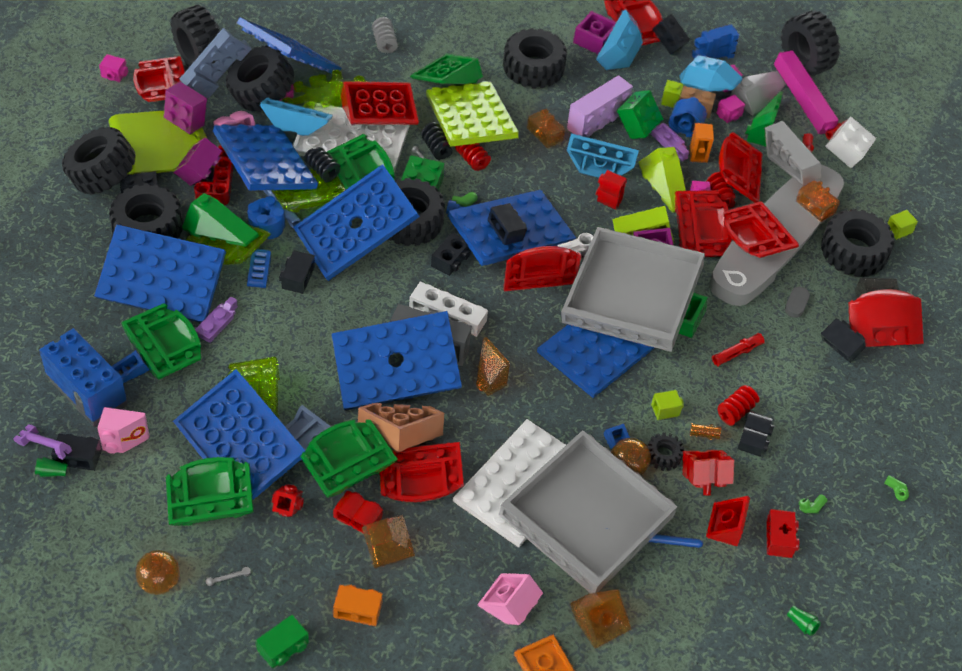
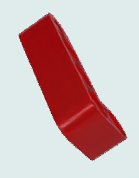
[194,145,234,206]

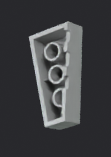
[765,121,822,185]

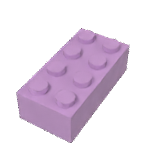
[567,75,633,137]

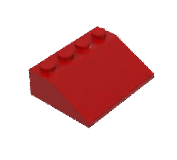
[340,81,419,125]

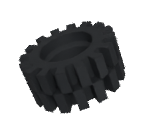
[646,432,684,471]

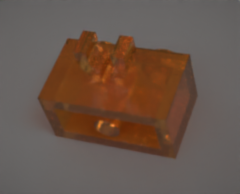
[527,109,565,149]
[796,180,840,222]

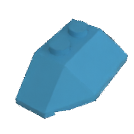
[596,10,643,70]
[679,55,743,91]
[260,98,333,136]
[567,134,639,178]

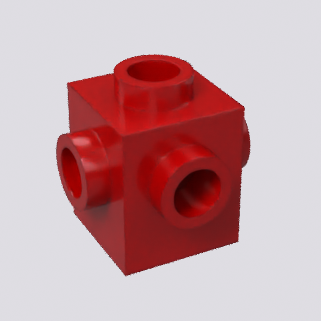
[272,484,304,517]

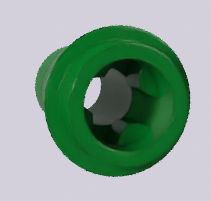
[35,457,67,477]
[787,606,821,636]

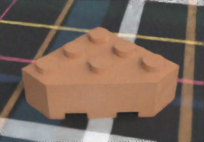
[358,403,444,451]

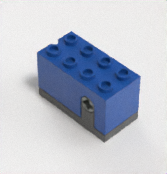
[39,328,127,427]

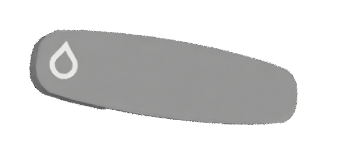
[710,165,844,306]

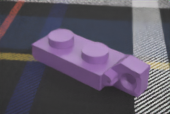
[650,123,689,161]
[195,297,238,343]

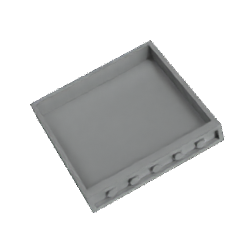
[561,227,705,352]
[499,430,677,596]

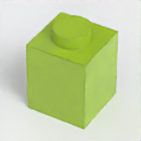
[661,80,684,108]
[888,210,918,239]
[651,390,684,420]

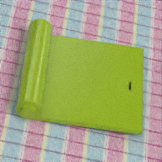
[108,110,215,175]

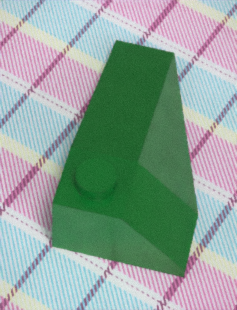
[745,91,783,147]
[182,193,259,247]

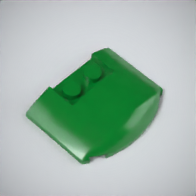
[327,134,395,190]
[121,303,201,380]
[301,419,397,498]
[166,457,254,526]

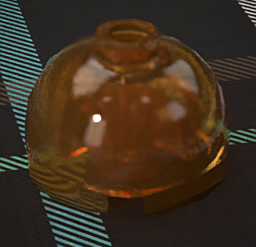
[611,438,651,476]
[135,550,180,595]

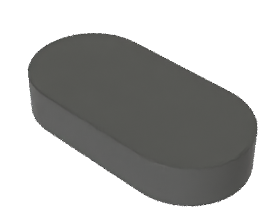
[785,287,810,318]

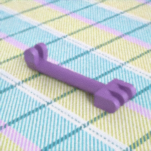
[13,424,72,460]

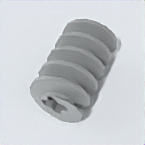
[372,17,398,53]

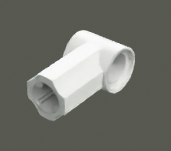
[558,233,593,256]

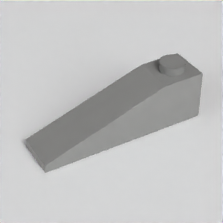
[731,71,786,116]

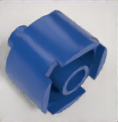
[669,97,707,138]
[248,196,285,239]

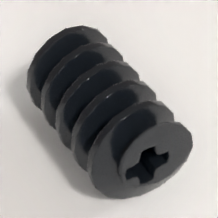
[421,122,453,160]
[304,147,340,183]

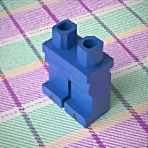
[692,24,739,59]

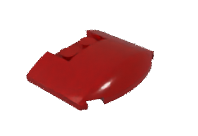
[604,0,662,46]
[133,56,185,102]
[719,132,763,203]
[675,190,732,257]
[724,201,799,258]
[503,246,581,291]
[848,290,924,347]
[380,442,464,502]

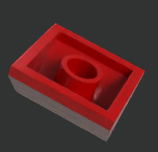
[706,496,750,546]

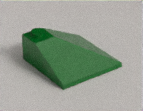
[410,54,483,84]

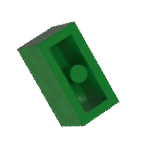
[256,615,309,669]

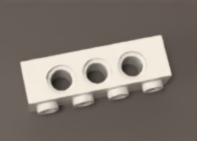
[409,282,488,337]

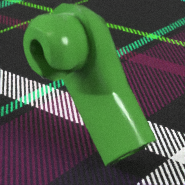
[452,192,478,207]
[884,475,909,501]
[799,495,827,513]

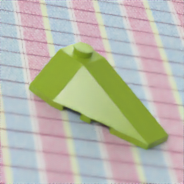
[638,147,686,213]

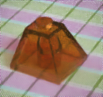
[476,337,510,396]
[362,515,415,568]
[570,589,631,648]

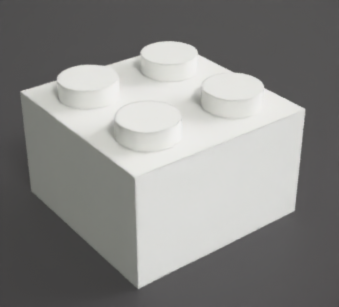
[825,117,876,168]

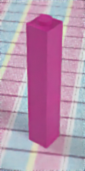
[774,51,839,134]

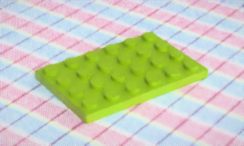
[426,82,518,147]

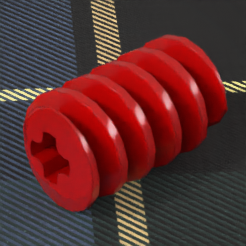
[455,143,491,171]
[706,172,736,209]
[718,385,760,426]

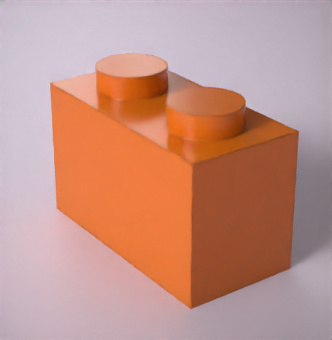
[690,123,714,163]
[333,585,383,626]

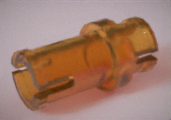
[690,423,721,440]

